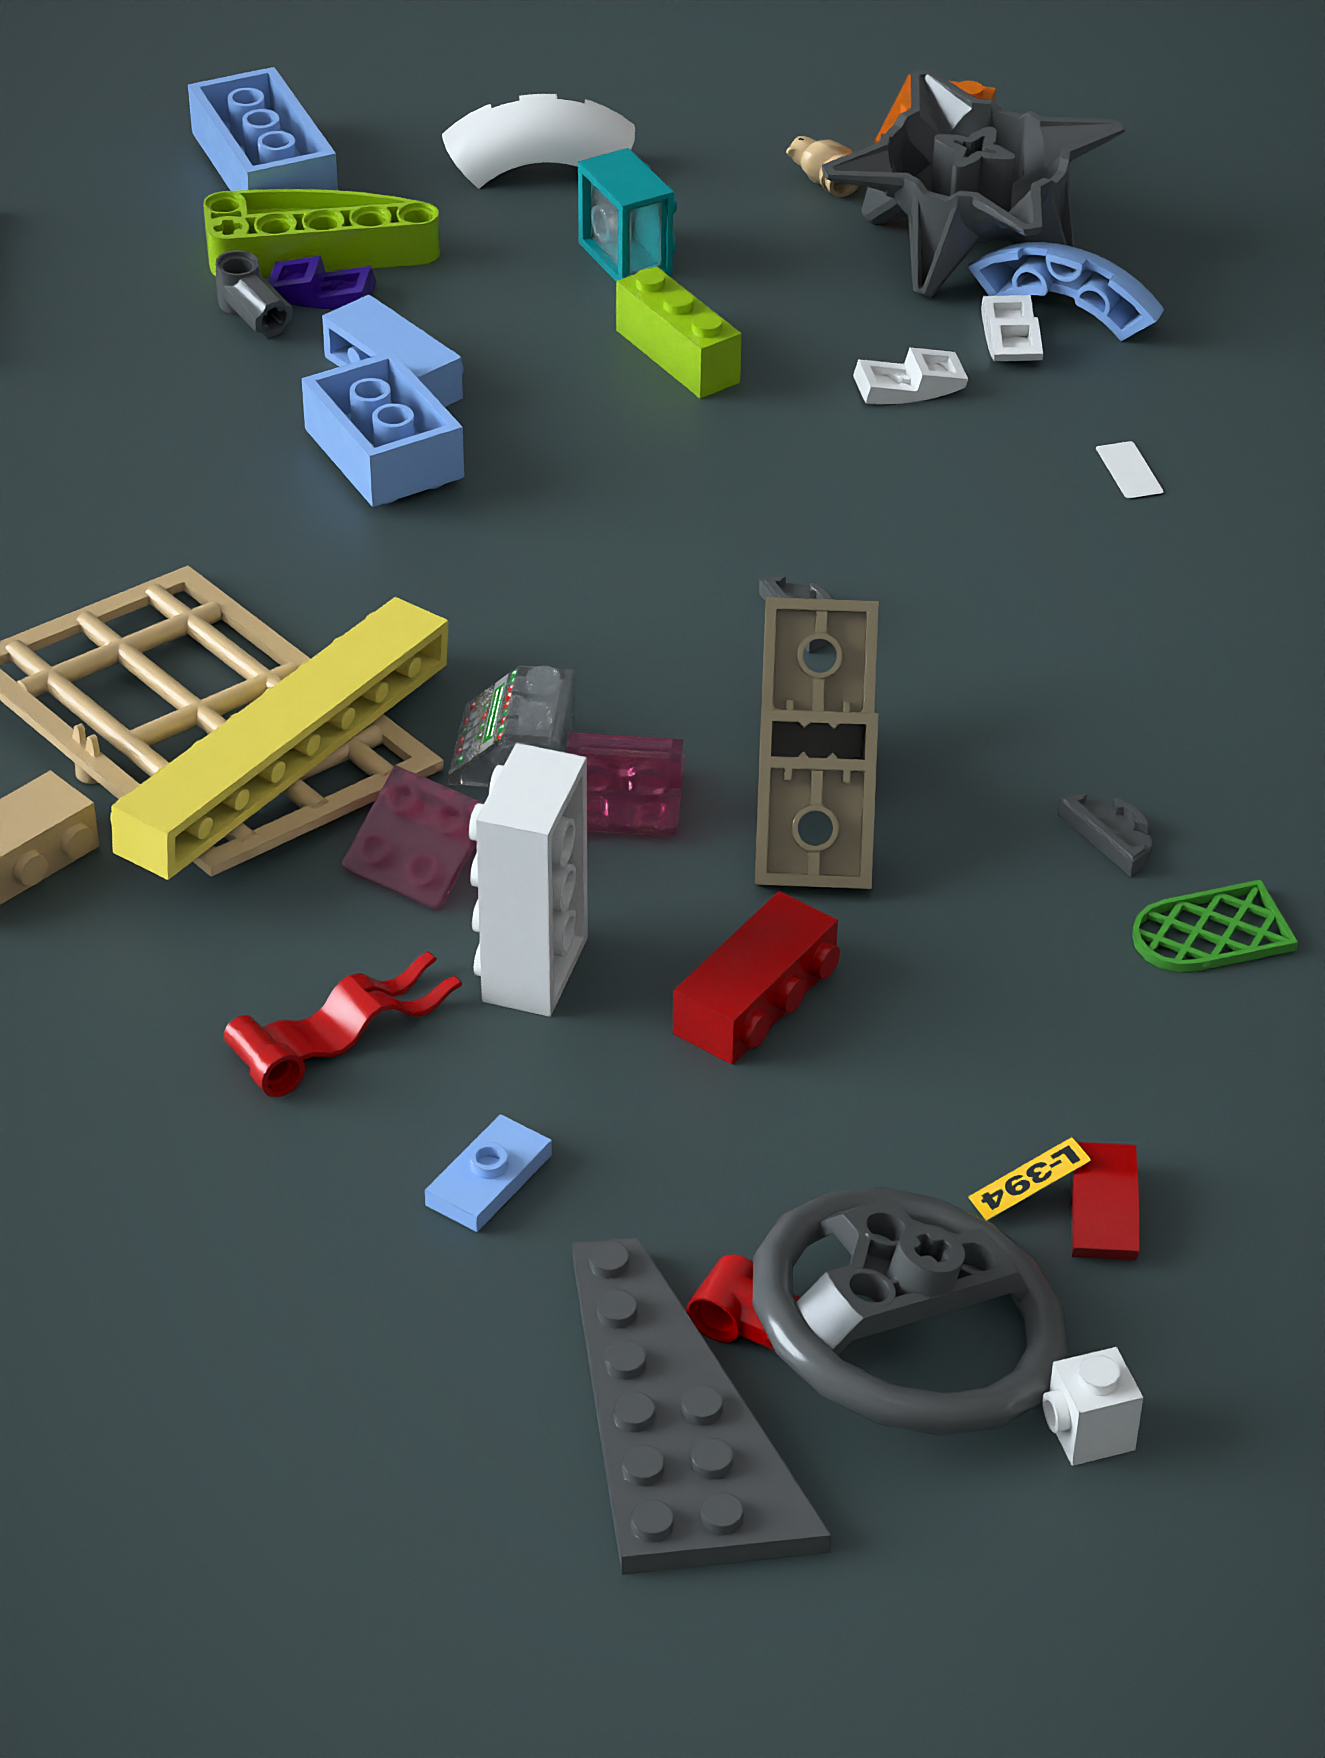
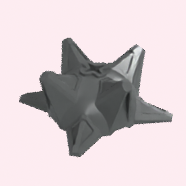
[822,69,1125,298]

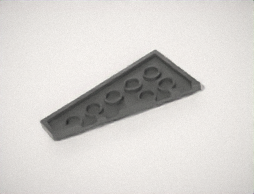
[573,1237,831,1574]

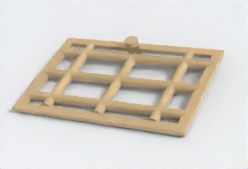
[0,565,444,877]

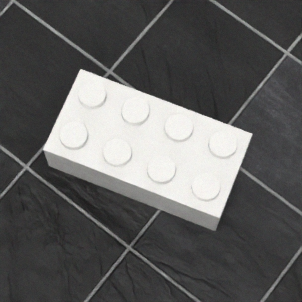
[469,743,588,1017]

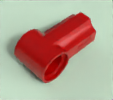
[686,1254,801,1350]

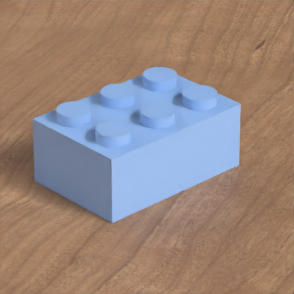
[302,351,464,507]

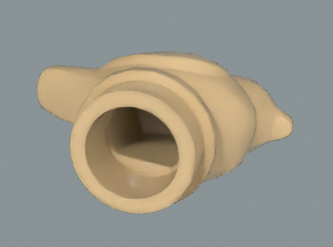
[786,136,860,198]

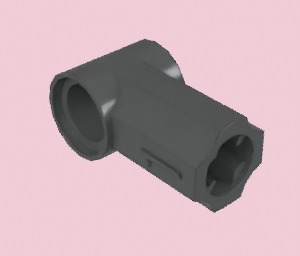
[215,250,293,339]

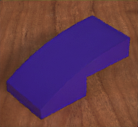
[268,256,376,310]

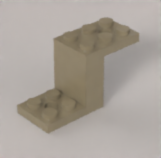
[755,597,879,889]

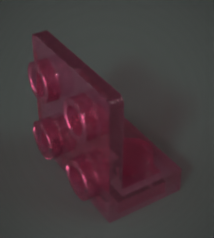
[342,765,484,910]

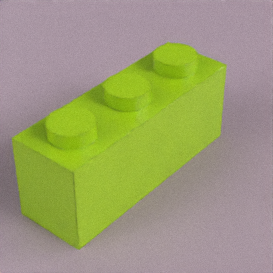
[616,266,742,399]

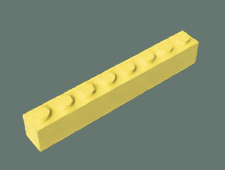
[111,597,449,880]

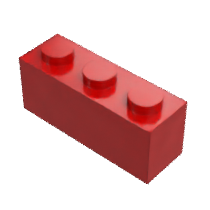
[673,891,840,1065]

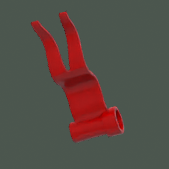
[224,951,462,1097]

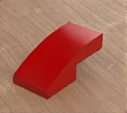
[1070,1142,1139,1260]

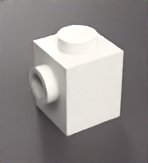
[1042,1347,1143,1466]

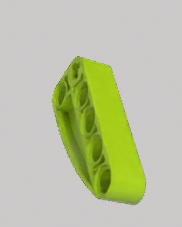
[203,189,440,277]

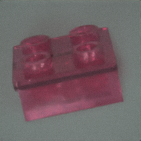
[566,732,685,836]

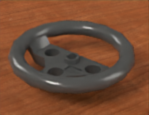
[752,1187,1068,1436]

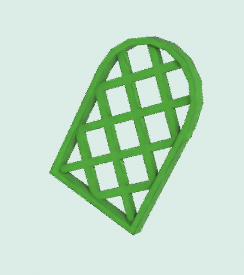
[1132,879,1298,973]

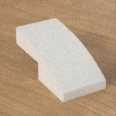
[981,295,1043,361]
[853,347,968,404]

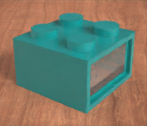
[578,148,677,281]

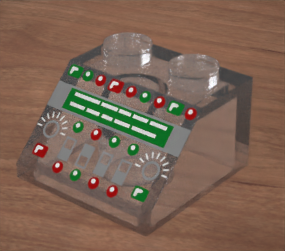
[448,665,575,787]

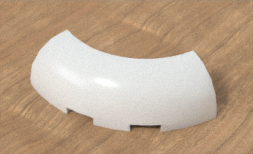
[442,94,635,189]

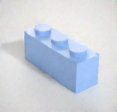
[322,295,464,407]

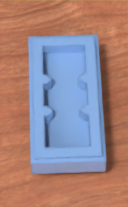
[425,1114,552,1232]

